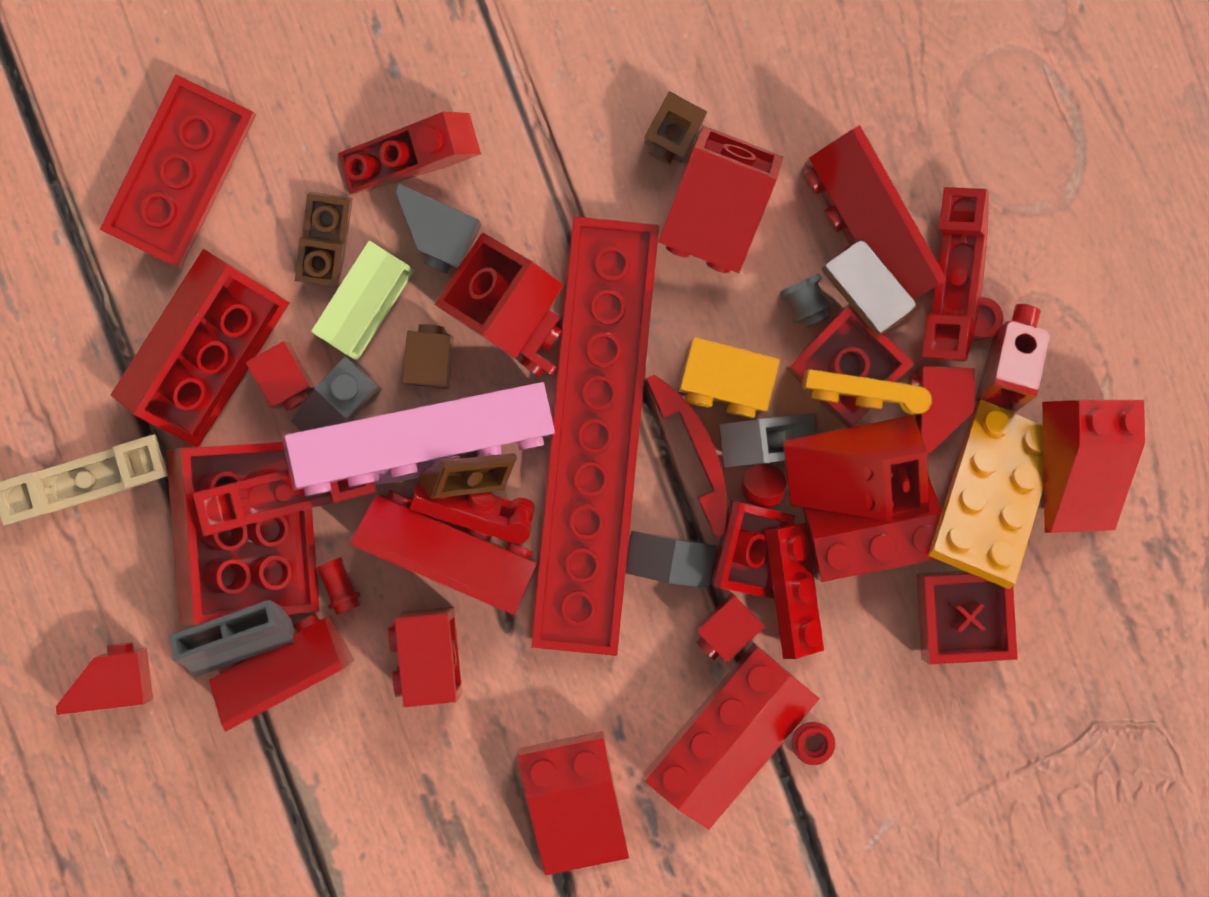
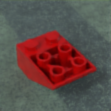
[783,415,929,521]

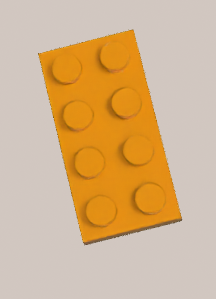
[928,400,1044,589]

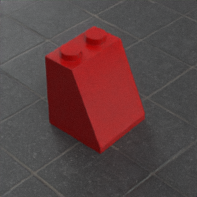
[658,126,783,273]

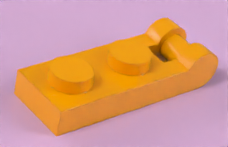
[802,370,931,414]

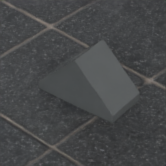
[626,531,717,588]

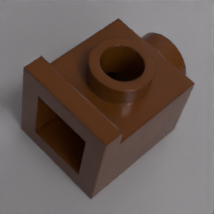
[644,91,708,165]

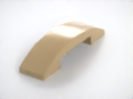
[0,434,168,526]

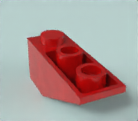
[338,112,481,194]

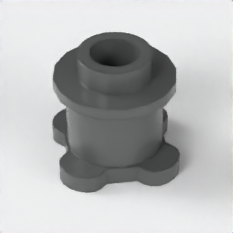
[779,273,833,328]

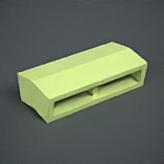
[311,241,415,361]

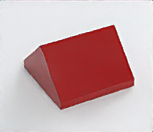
[710,500,795,599]

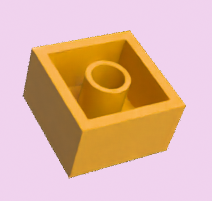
[677,337,780,419]

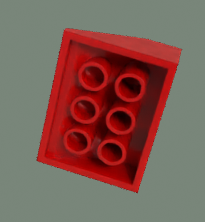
[166,442,320,625]

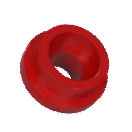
[792,721,835,765]

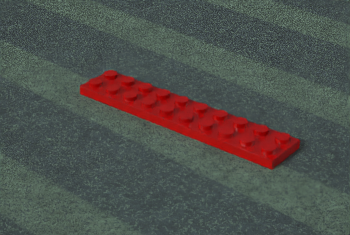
[531,216,660,656]

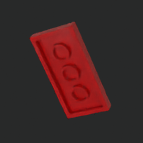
[99,74,256,269]

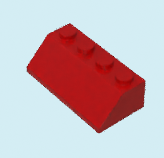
[803,125,947,299]
[111,248,290,447]
[350,490,538,615]
[643,643,820,830]

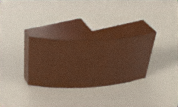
[295,192,353,287]

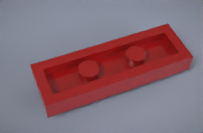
[765,523,824,659]

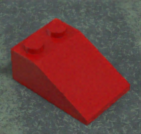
[1042,400,1145,533]
[517,731,629,876]

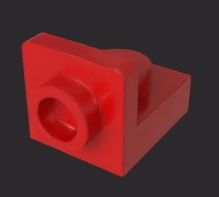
[518,309,562,378]

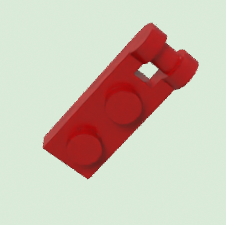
[409,471,535,544]

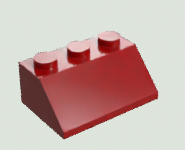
[802,475,942,582]
[209,613,354,732]

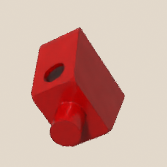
[975,304,1050,412]

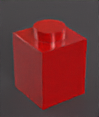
[245,341,315,412]
[695,593,765,663]

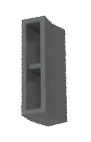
[169,600,294,677]

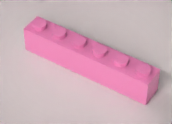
[282,382,555,496]

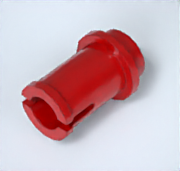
[316,557,361,615]

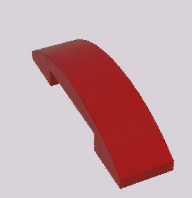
[922,187,989,362]
[645,374,727,538]
[192,469,376,536]

